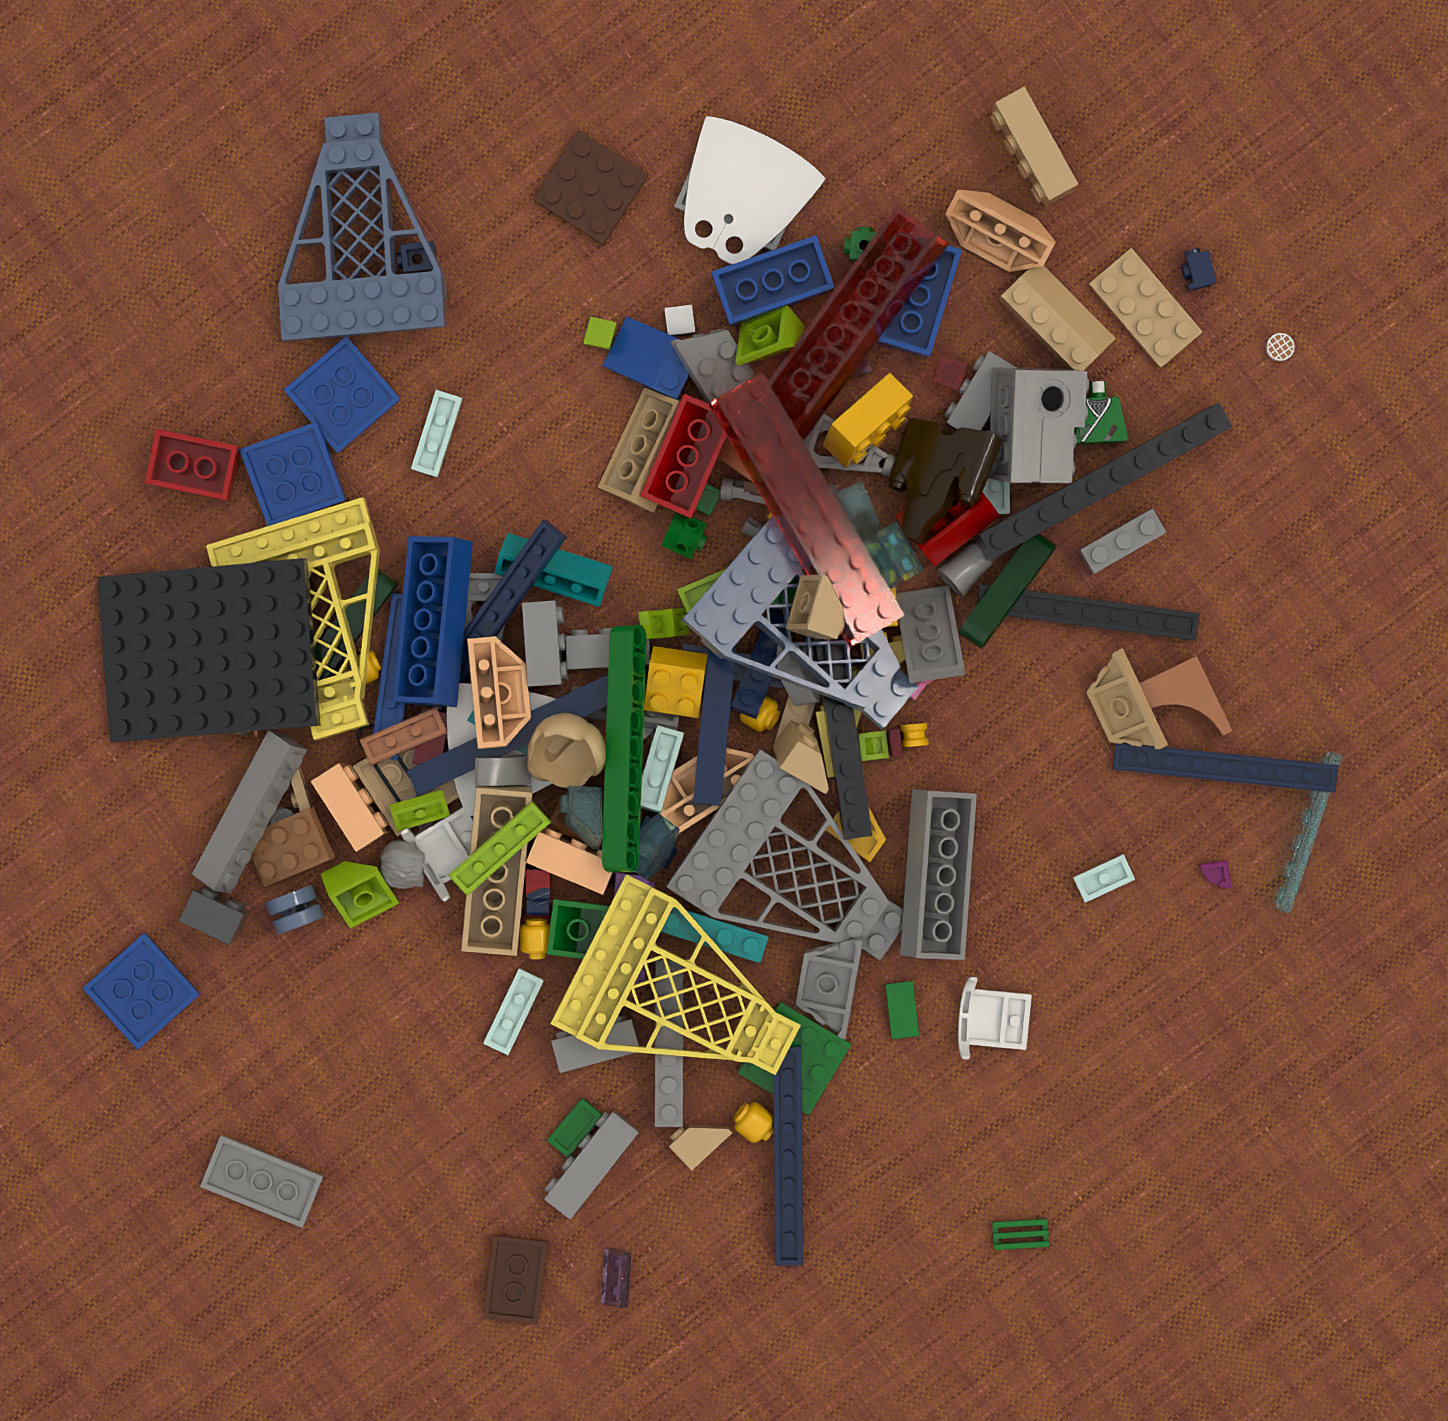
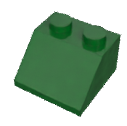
[547,899,610,959]

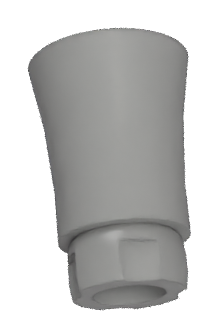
[937,541,999,598]

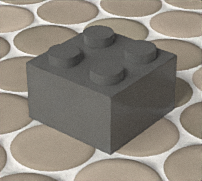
[179,886,250,945]

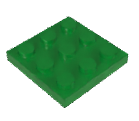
[738,1001,851,1115]

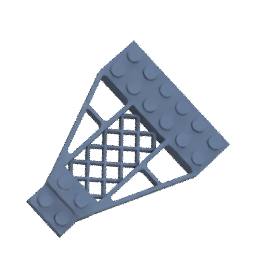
[278,113,447,342]
[681,496,918,729]

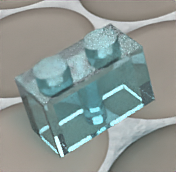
[635,813,680,881]

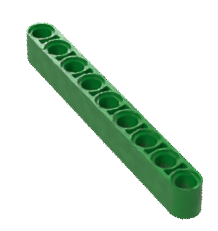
[602,625,646,873]

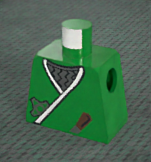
[1074,381,1128,445]

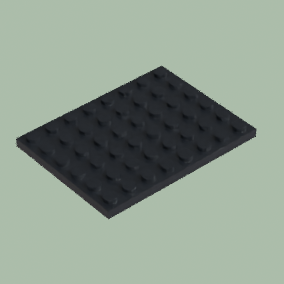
[97,558,321,742]

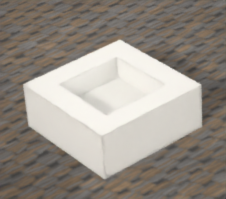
[664,305,695,336]

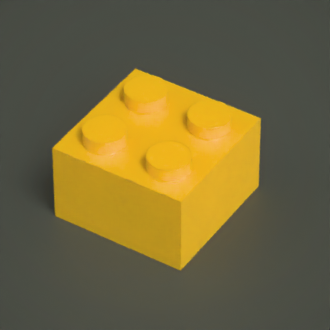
[644,646,708,718]

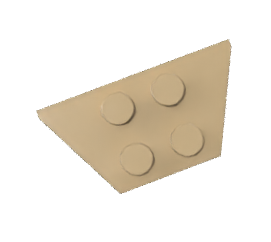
[1086,648,1168,749]

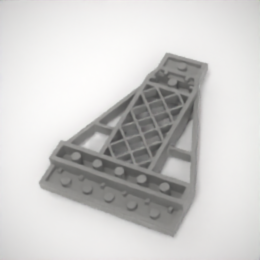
[666,748,903,960]

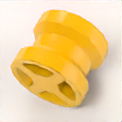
[900,723,929,747]

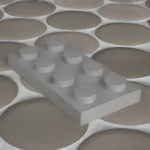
[896,586,965,683]
[200,1135,324,1228]

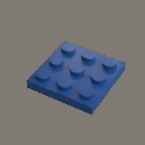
[284,336,401,454]
[239,421,347,526]
[82,932,201,1050]

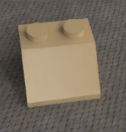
[786,575,845,639]
[773,720,829,794]

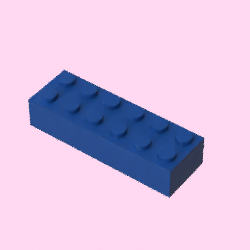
[392,536,473,707]

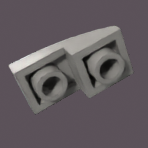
[475,755,531,786]

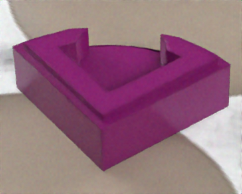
[1199,860,1232,888]

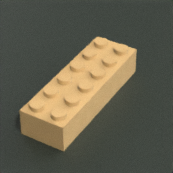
[461,785,532,956]

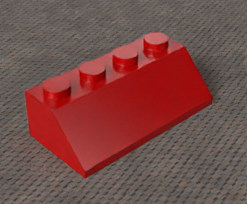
[640,393,737,518]

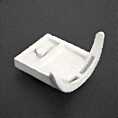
[401,806,473,901]
[958,977,1032,1059]

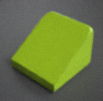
[583,317,617,351]

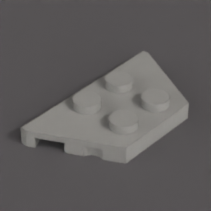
[670,328,754,413]
[795,937,864,1039]

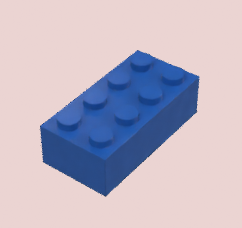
[876,234,962,359]
[711,235,835,327]

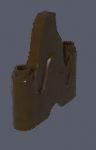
[888,418,1003,544]

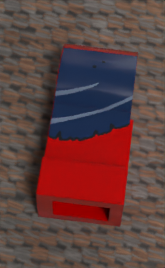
[525,866,551,918]

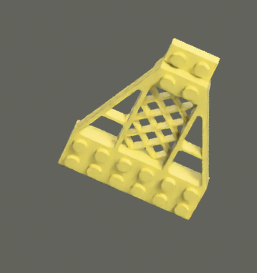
[206,497,380,741]
[550,874,801,1075]

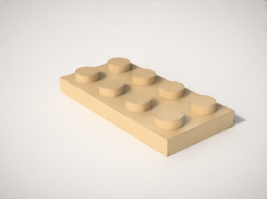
[1088,248,1203,369]

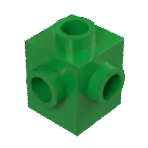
[844,227,884,268]
[661,512,708,559]

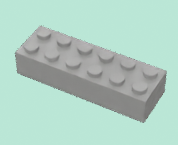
[900,789,977,960]

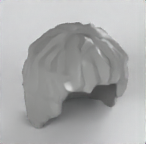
[380,840,425,889]

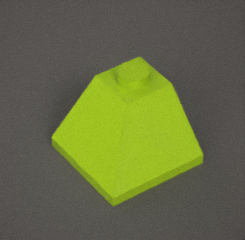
[735,305,805,366]
[321,861,399,929]

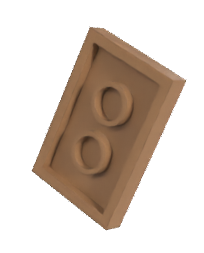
[251,806,335,887]

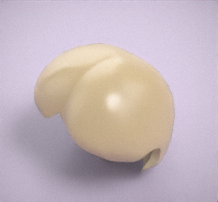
[527,713,606,788]

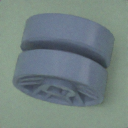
[265,885,324,935]

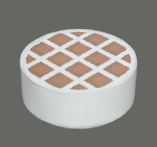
[1266,333,1295,362]

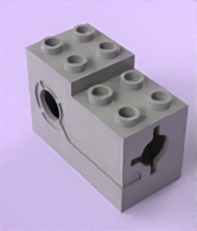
[988,367,1089,483]

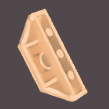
[945,189,1056,272]
[467,636,531,749]
[658,748,754,837]

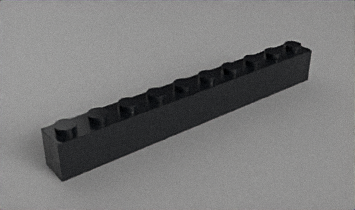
[974,402,1233,560]

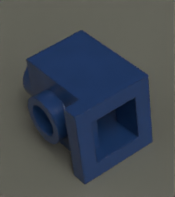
[396,241,437,274]
[1181,248,1217,292]

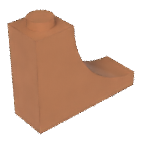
[1139,656,1232,736]

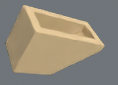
[669,1125,732,1171]

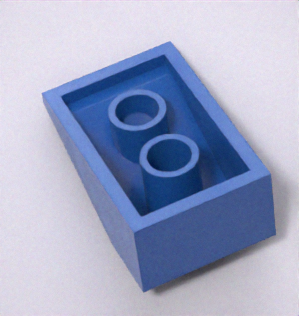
[603,316,690,400]

